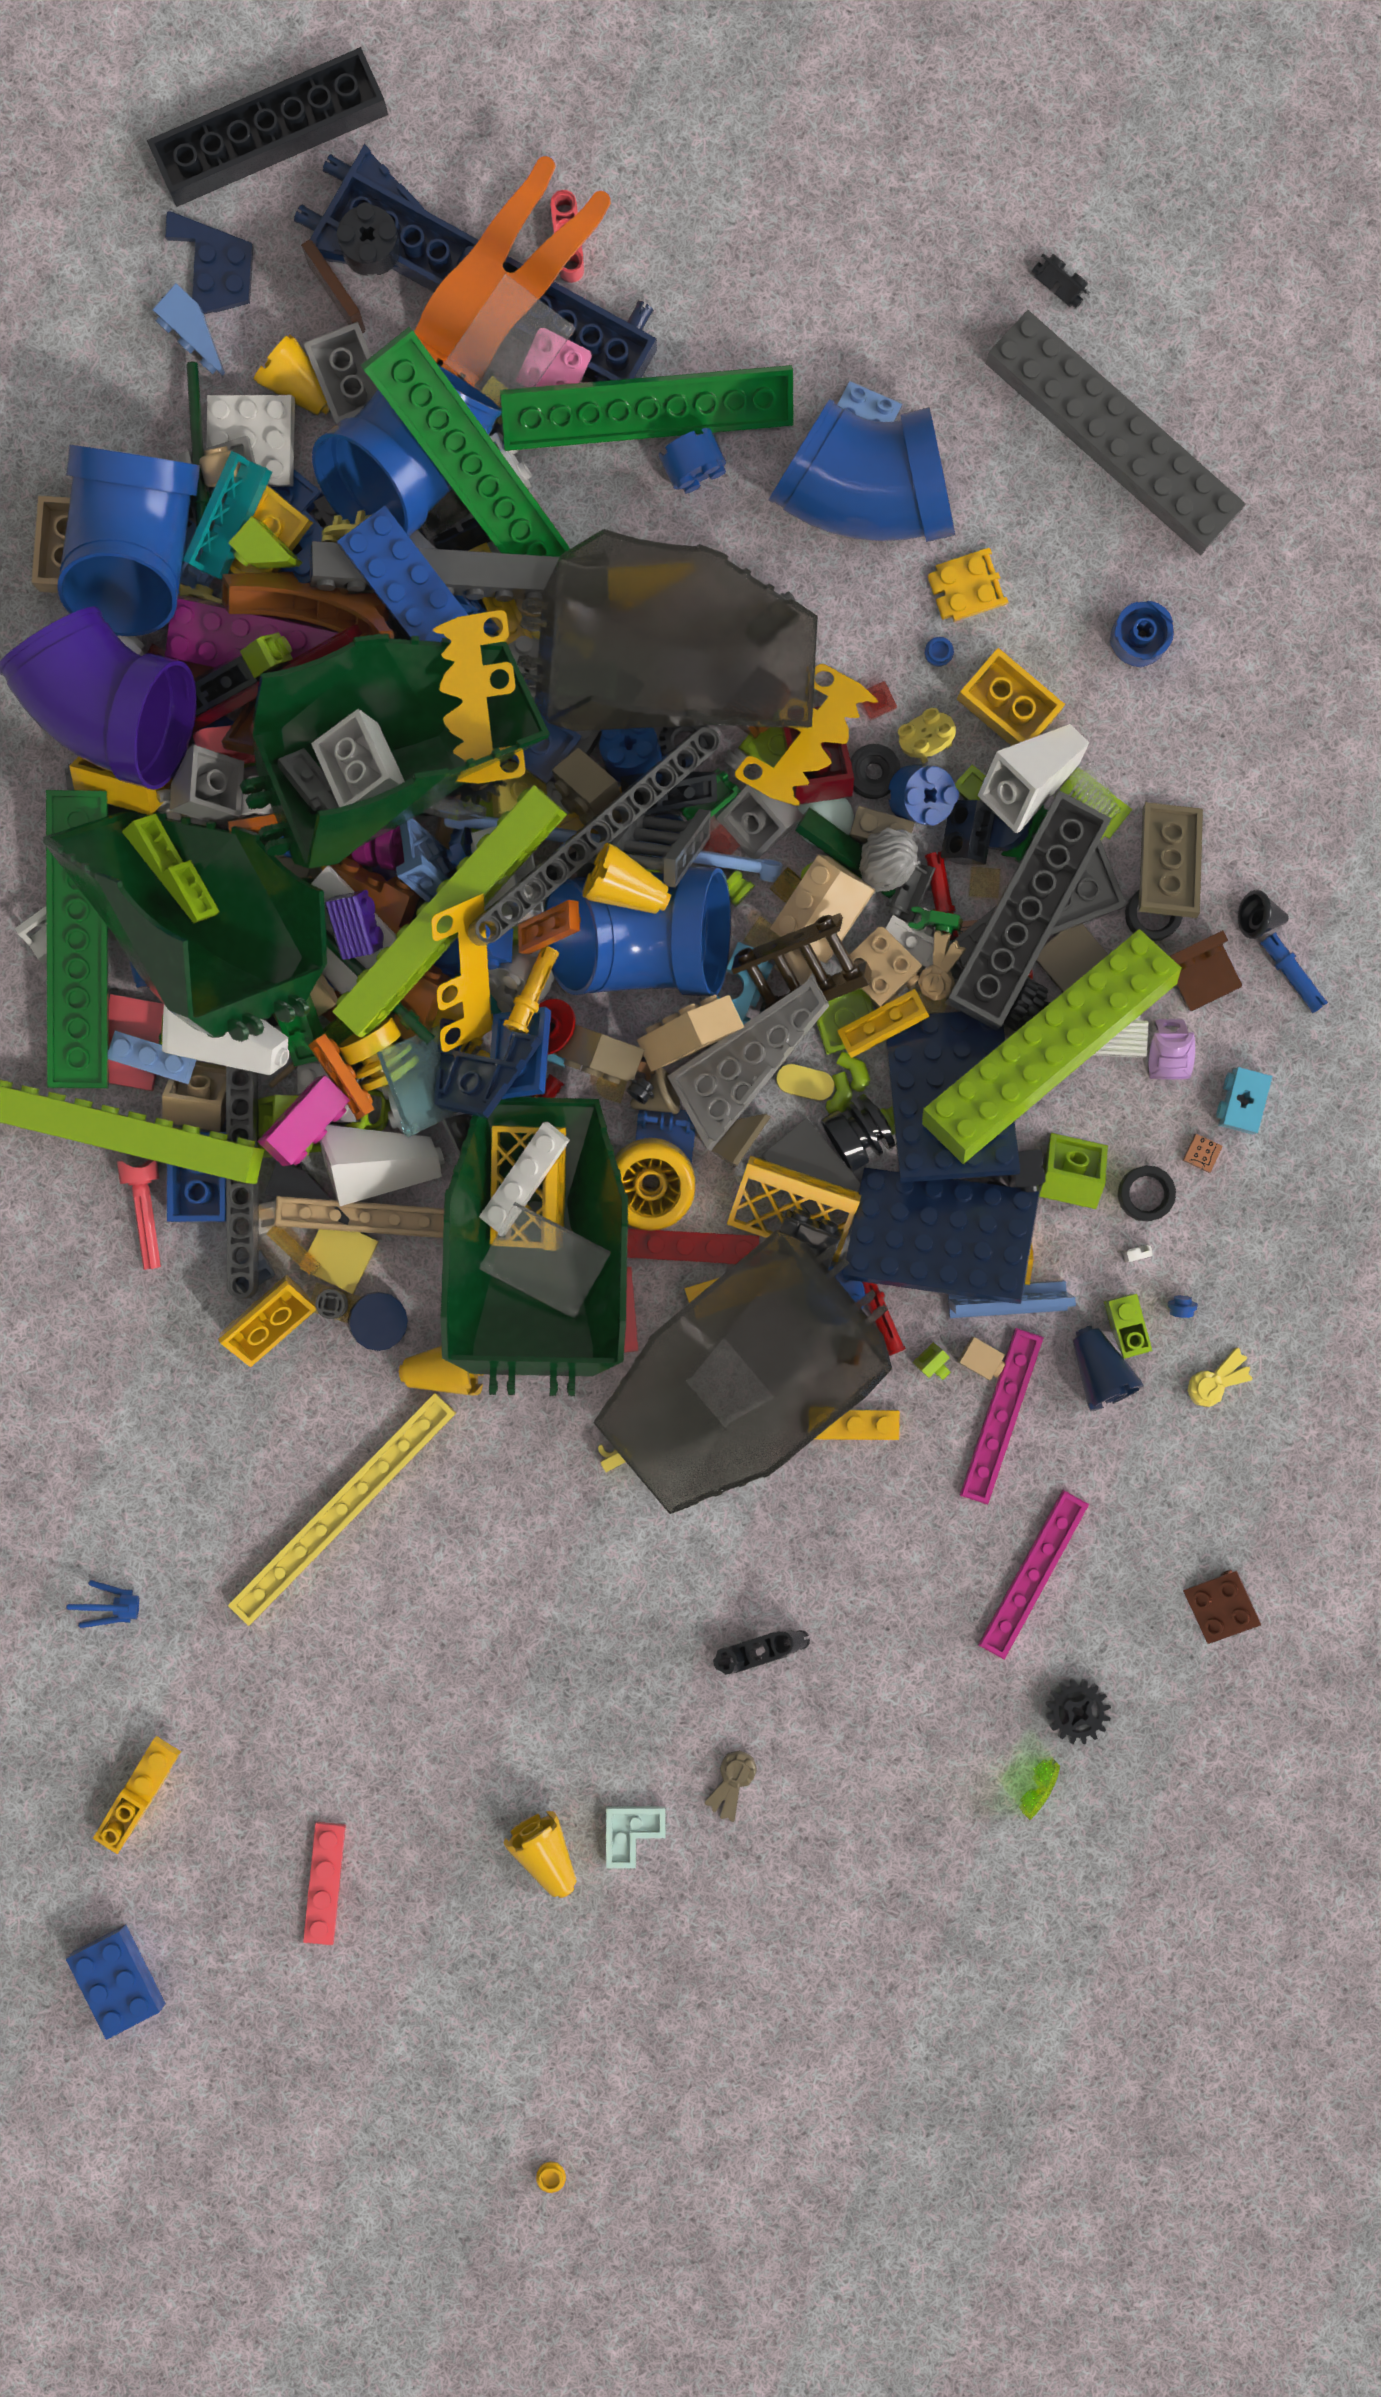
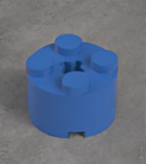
[658,428,726,494]
[1110,601,1174,668]
[599,717,663,782]
[888,764,959,826]

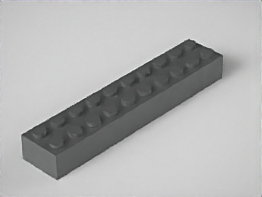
[985,310,1246,556]

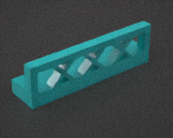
[183,451,273,580]

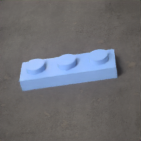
[108,1031,196,1084]

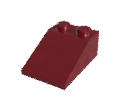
[780,706,854,805]

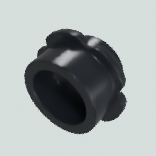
[626,1078,654,1104]

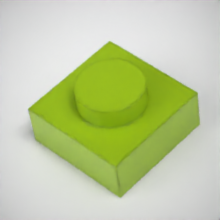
[955,764,986,800]

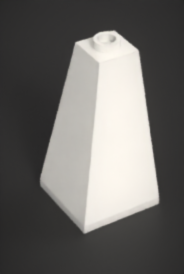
[977,724,1089,833]
[162,1005,289,1075]
[320,1125,445,1206]

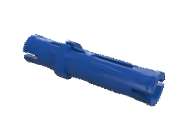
[1260,932,1328,1013]

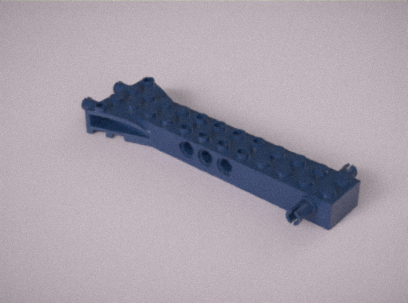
[294,143,657,382]

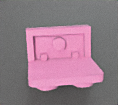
[516,328,592,388]

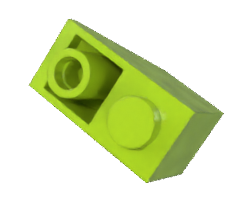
[240,632,293,678]
[1103,1294,1153,1359]

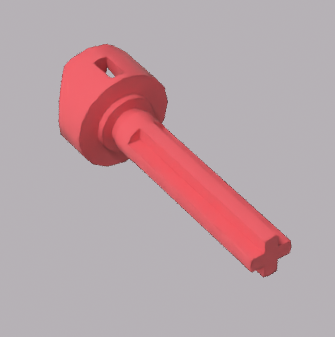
[117,1159,161,1270]

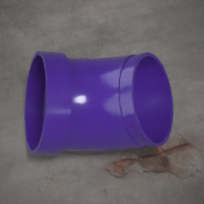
[0,606,196,790]

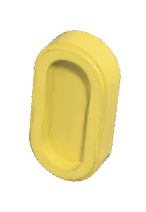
[776,1064,834,1101]

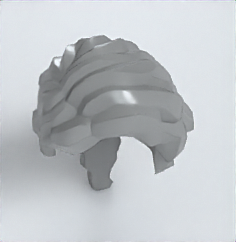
[859,828,918,895]

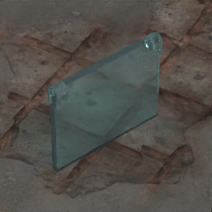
[377,1024,458,1137]

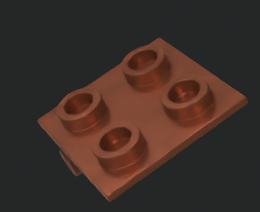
[1183,1569,1262,1644]

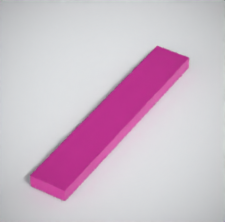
[959,1328,1044,1505]
[978,1490,1089,1660]

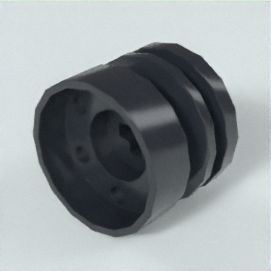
[821,1093,896,1172]

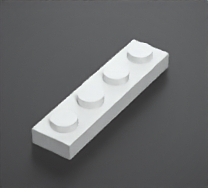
[479,1122,570,1235]

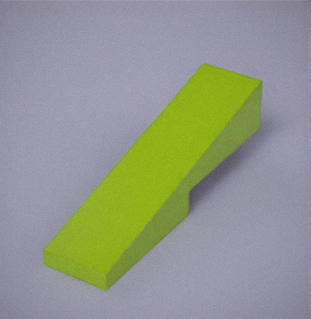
[122,814,220,923]

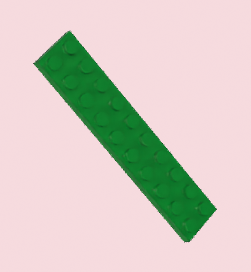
[360,327,576,558]
[500,365,793,451]
[46,790,109,1089]

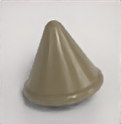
[630,1068,681,1114]

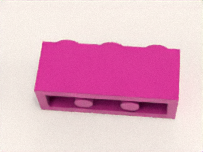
[257,1075,350,1166]

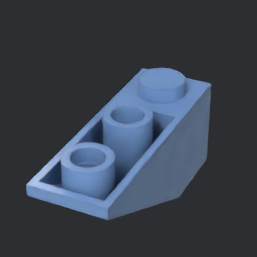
[153,283,225,376]

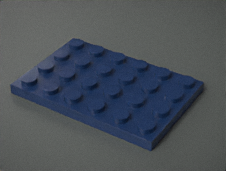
[886,1011,1020,1183]
[843,1167,1040,1304]

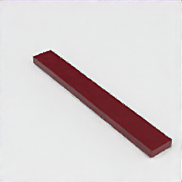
[192,624,362,733]

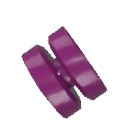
[352,817,415,871]

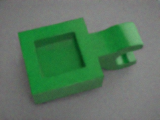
[908,907,963,935]

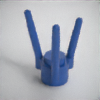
[66,1580,140,1628]

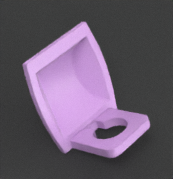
[1148,1019,1195,1079]

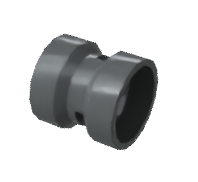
[315,1290,348,1319]

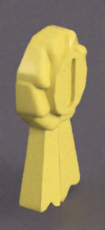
[1187,1348,1252,1407]

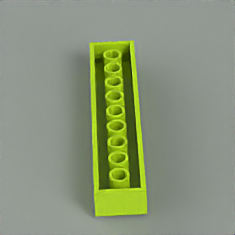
[922,929,1182,1164]

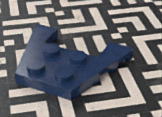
[162,211,253,314]
[434,1018,542,1118]

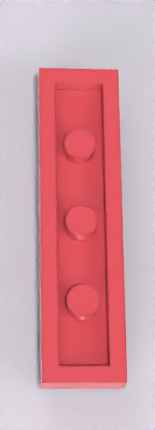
[303,1822,346,1945]

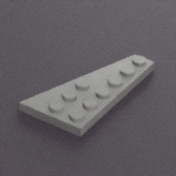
[667,979,830,1151]

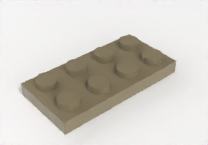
[1139,802,1203,918]

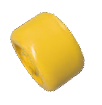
[615,1138,696,1231]

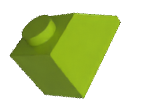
[228,516,303,569]

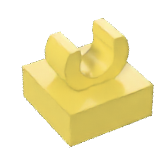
[598,1437,632,1472]

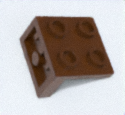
[1170,930,1242,1011]

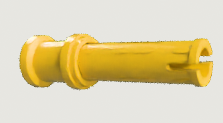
[503,946,559,1034]

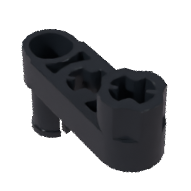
[713,1630,810,1675]

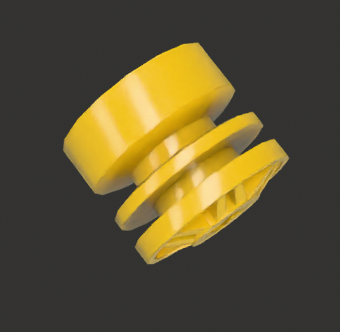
[338,1016,417,1091]

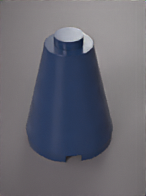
[1073,1326,1144,1411]

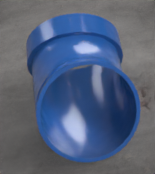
[312,364,503,536]
[768,399,956,542]
[57,445,200,637]
[544,867,731,996]

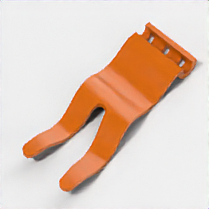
[414,156,611,387]

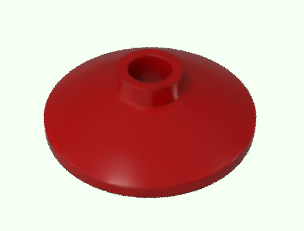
[538,999,575,1055]

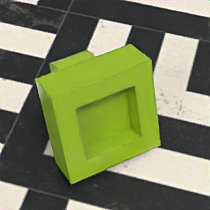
[912,1342,951,1380]

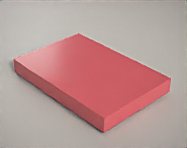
[108,994,164,1091]

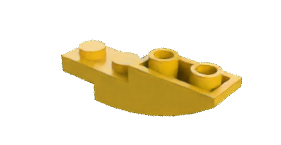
[92,1736,181,1854]

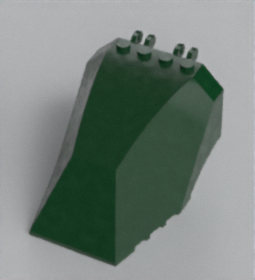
[239,634,550,868]
[43,810,327,1042]
[440,1097,628,1396]

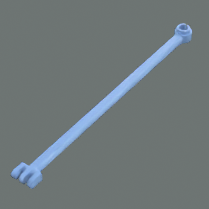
[444,808,783,882]

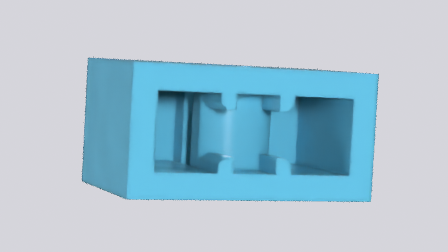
[1216,1067,1273,1135]

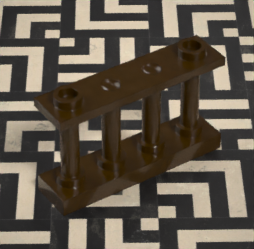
[731,913,872,1014]

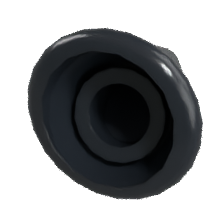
[1238,890,1289,939]

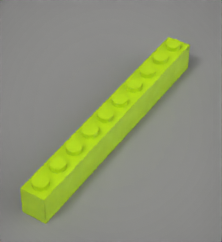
[332,785,567,1038]
[0,1079,265,1184]

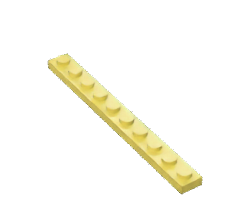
[228,1393,456,1626]

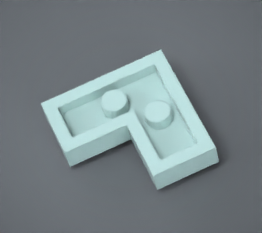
[606,1806,666,1869]

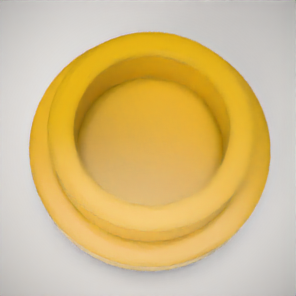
[536,2161,566,2193]

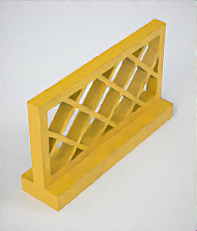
[490,1125,566,1249]
[727,1155,861,1262]

